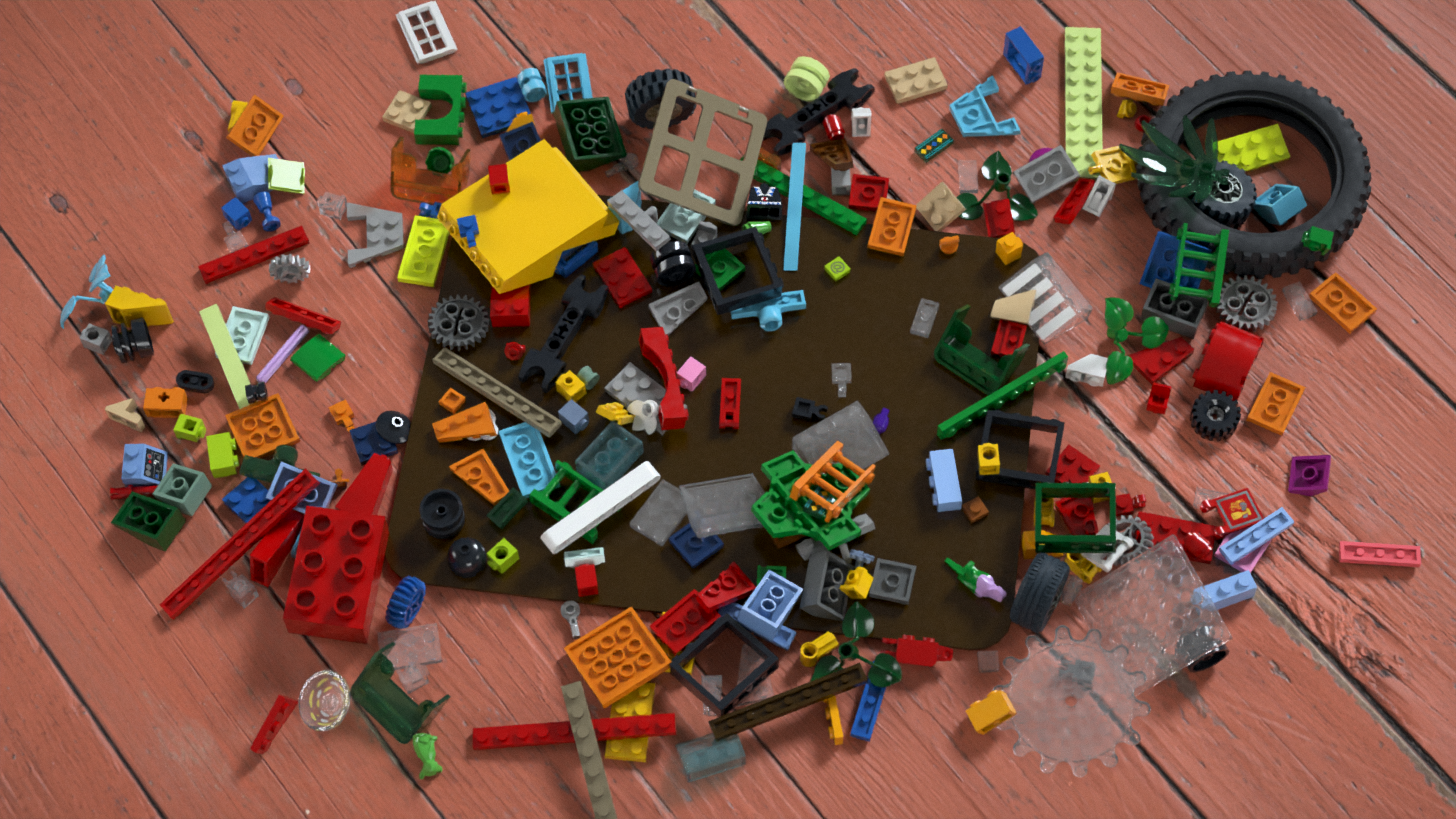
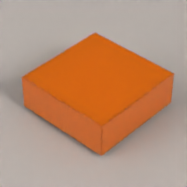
[439,388,466,414]

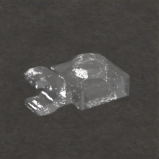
[223,221,248,253]
[831,363,852,397]

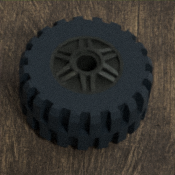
[1183,160,1257,229]

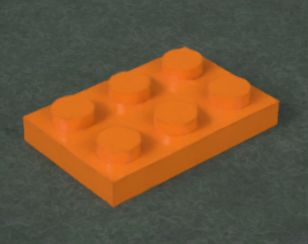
[1110,72,1170,106]
[226,94,284,157]
[867,197,917,257]
[1309,272,1377,334]
[1247,372,1306,436]

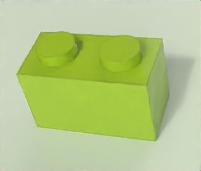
[206,432,239,479]

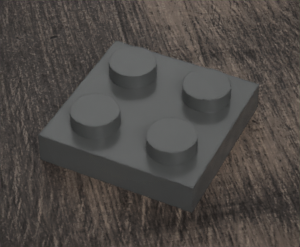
[869,558,916,605]

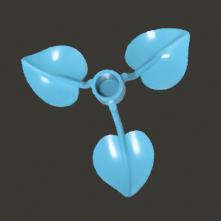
[60,254,113,329]

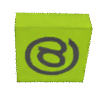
[824,256,851,282]

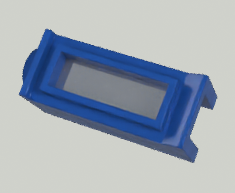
[555,241,598,278]

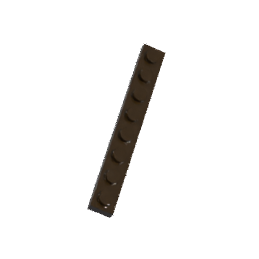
[708,663,868,742]

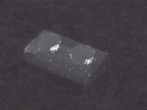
[1282,281,1318,321]
[910,298,939,338]

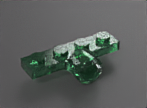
[239,445,320,483]

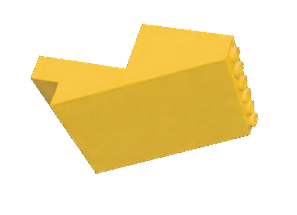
[437,139,620,294]

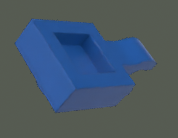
[419,202,442,219]
[457,215,479,248]

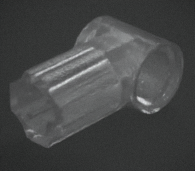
[702,675,722,716]

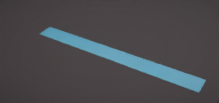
[783,143,806,271]

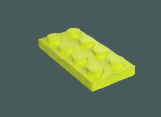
[1209,124,1290,172]
[397,215,449,287]

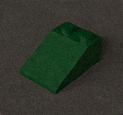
[111,491,186,552]

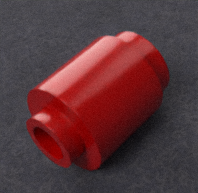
[822,114,845,140]
[1183,531,1213,560]

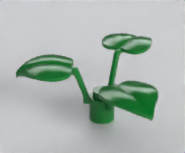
[1105,297,1169,385]

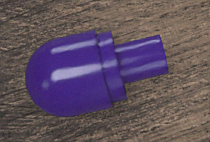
[871,408,889,434]

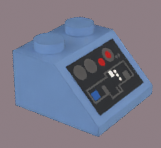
[121,444,168,487]

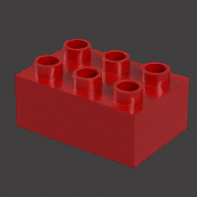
[283,506,389,644]

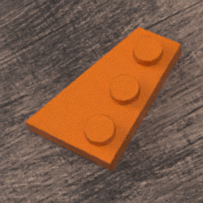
[432,402,497,443]
[449,449,512,506]

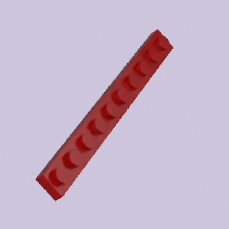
[159,468,320,620]
[473,713,676,750]

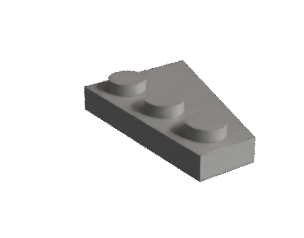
[648,282,707,336]

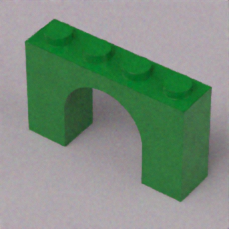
[414,75,467,145]

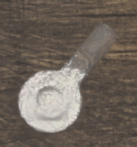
[605,153,638,178]

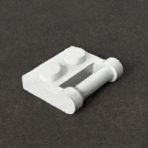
[1081,524,1134,572]

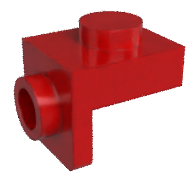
[1146,382,1172,415]

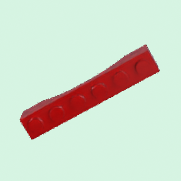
[639,327,689,430]

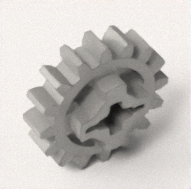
[269,254,310,284]

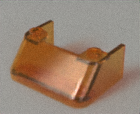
[390,136,471,205]

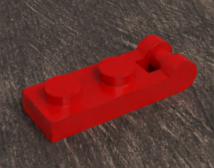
[719,378,741,429]

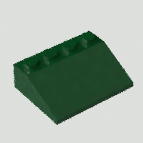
[553,96,627,172]

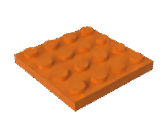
[563,606,671,709]

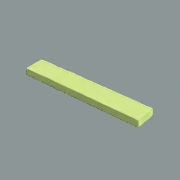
[199,304,258,409]

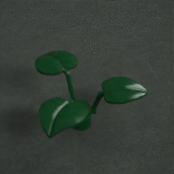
[956,151,1038,221]
[810,602,902,688]

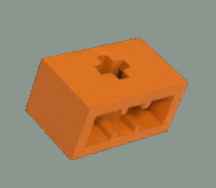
[143,387,188,418]

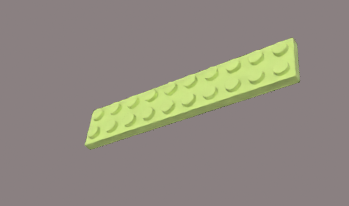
[1065,27,1103,181]

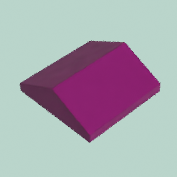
[1288,455,1331,496]

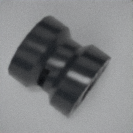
[245,382,268,404]

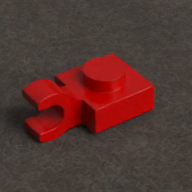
[1116,493,1147,517]

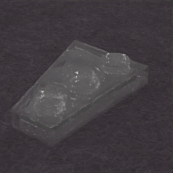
[736,641,774,707]

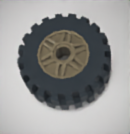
[625,69,697,129]

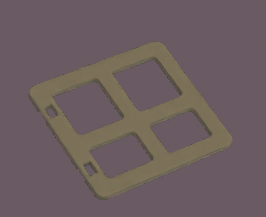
[638,79,767,227]

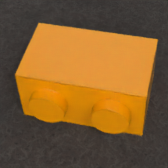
[966,690,1017,735]

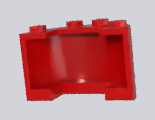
[1192,321,1264,401]

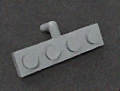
[607,190,670,251]
[796,513,875,564]

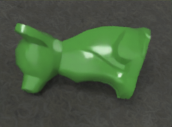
[413,733,442,779]

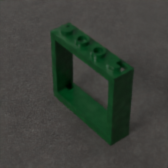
[1035,482,1116,553]

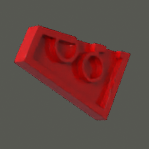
[1127,337,1195,385]
[696,561,756,613]
[250,695,299,754]

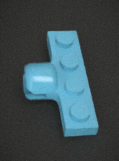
[730,290,806,331]

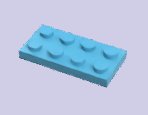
[499,422,560,499]

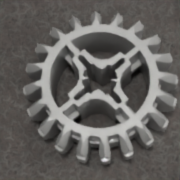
[1106,515,1154,568]

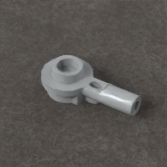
[561,601,581,639]

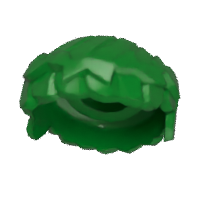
[425,147,455,177]

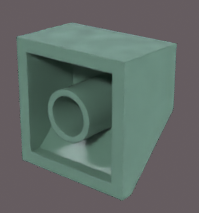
[153,463,212,516]

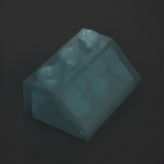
[675,733,746,783]

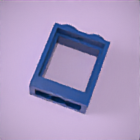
[1003,26,1044,85]

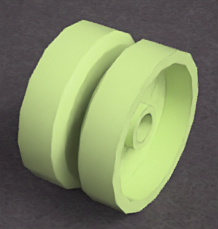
[784,56,830,102]

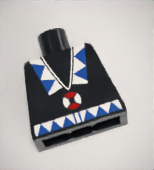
[746,183,782,220]

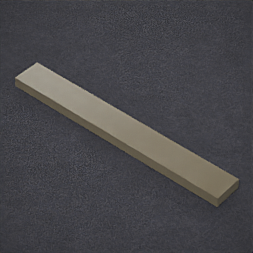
[432,347,562,438]

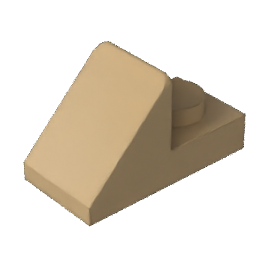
[105,399,145,432]

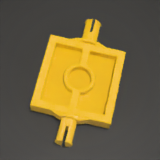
[1088,145,1139,184]

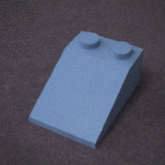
[222,154,278,204]
[737,570,803,642]

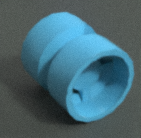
[517,68,547,102]

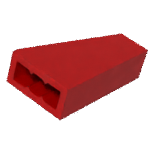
[335,452,393,515]
[250,510,304,587]

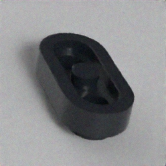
[176,370,214,393]

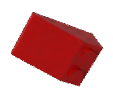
[490,284,531,327]

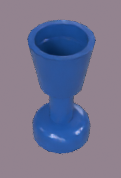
[253,191,281,232]

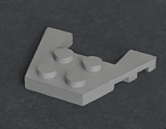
[347,203,404,268]

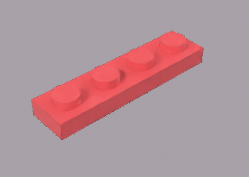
[1339,541,1421,567]

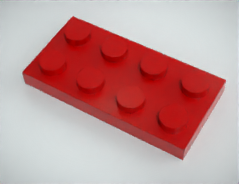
[1135,511,1217,564]

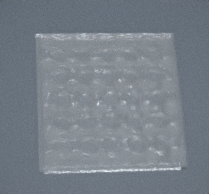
[1072,534,1233,700]

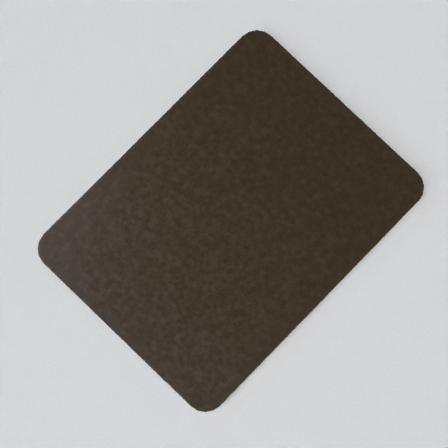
[385,195,1045,650]

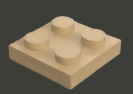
[382,90,432,133]
[916,181,966,232]

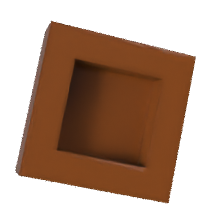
[962,496,989,524]

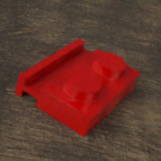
[982,198,1015,238]
[991,319,1027,357]

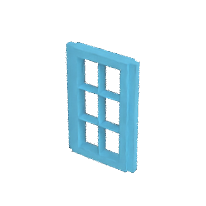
[543,53,593,114]

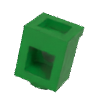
[1302,226,1334,256]

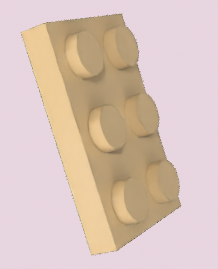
[884,57,948,104]

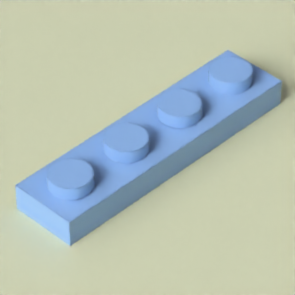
[1219,507,1294,565]

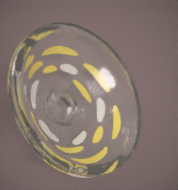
[299,670,350,731]

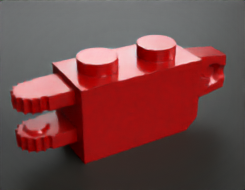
[880,635,953,667]

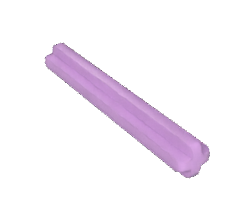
[256,325,309,383]

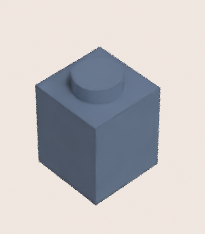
[558,399,589,434]

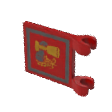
[1200,488,1264,540]

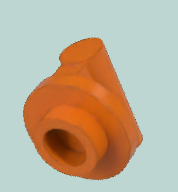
[939,235,959,254]
[330,468,350,487]

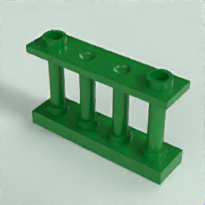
[1169,223,1229,307]
[530,460,621,544]

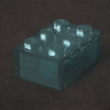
[575,421,644,490]

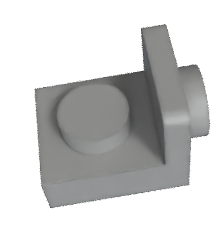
[691,221,717,247]

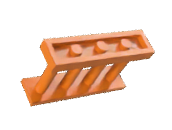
[790,441,876,523]

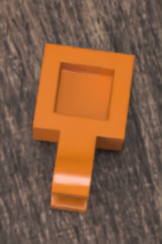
[328,399,355,433]

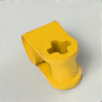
[1033,498,1055,527]
[1064,553,1102,584]

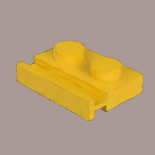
[596,402,635,425]

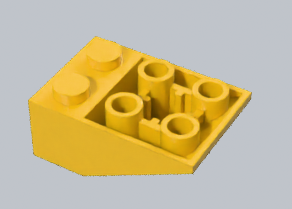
[105,285,174,328]

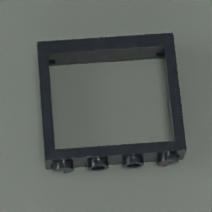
[692,227,784,315]
[975,410,1065,490]
[669,613,779,717]

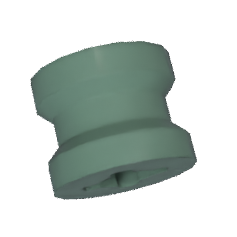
[576,366,600,390]

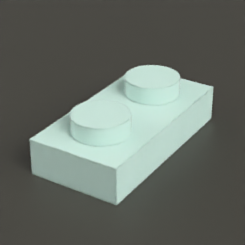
[564,547,605,568]

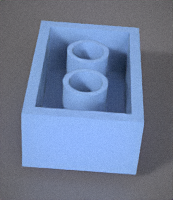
[266,462,337,514]

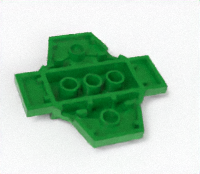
[751,450,870,551]

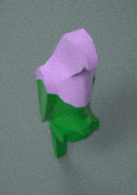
[945,557,1007,602]

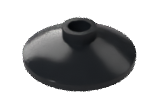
[376,410,411,444]

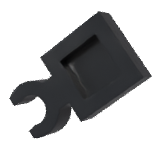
[792,397,828,421]

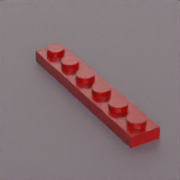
[198,225,309,284]

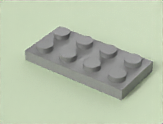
[605,363,687,435]

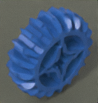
[386,576,426,629]

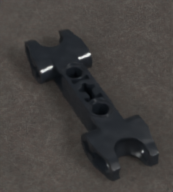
[763,68,875,157]
[518,274,609,393]

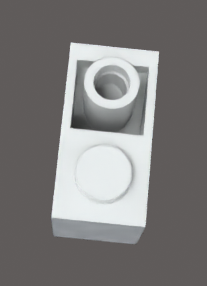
[1065,354,1108,387]

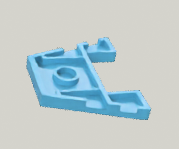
[949,76,1021,137]

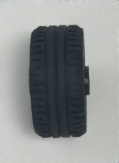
[1009,553,1070,633]

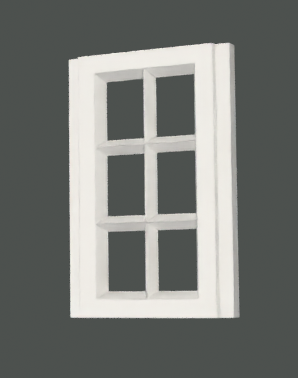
[396,1,457,64]

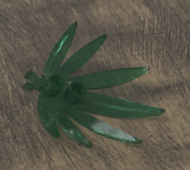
[1119,115,1230,203]

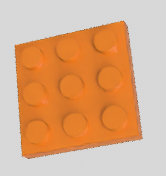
[225,393,301,465]

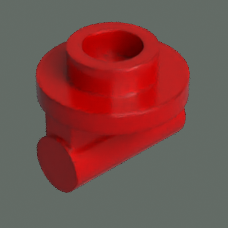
[504,342,526,361]

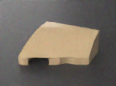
[990,290,1037,324]

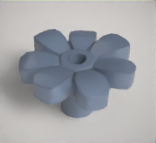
[849,550,874,568]

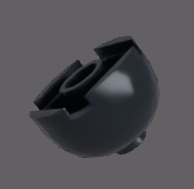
[447,537,487,578]

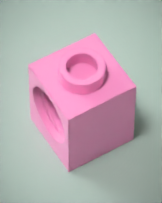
[677,357,706,391]

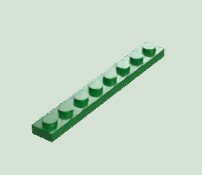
[740,154,867,235]
[937,351,1068,440]

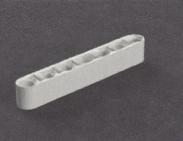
[541,461,661,554]

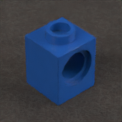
[221,197,252,231]

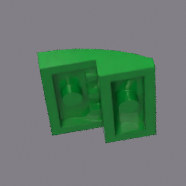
[290,334,346,382]

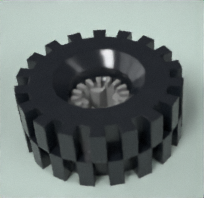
[1190,390,1241,441]

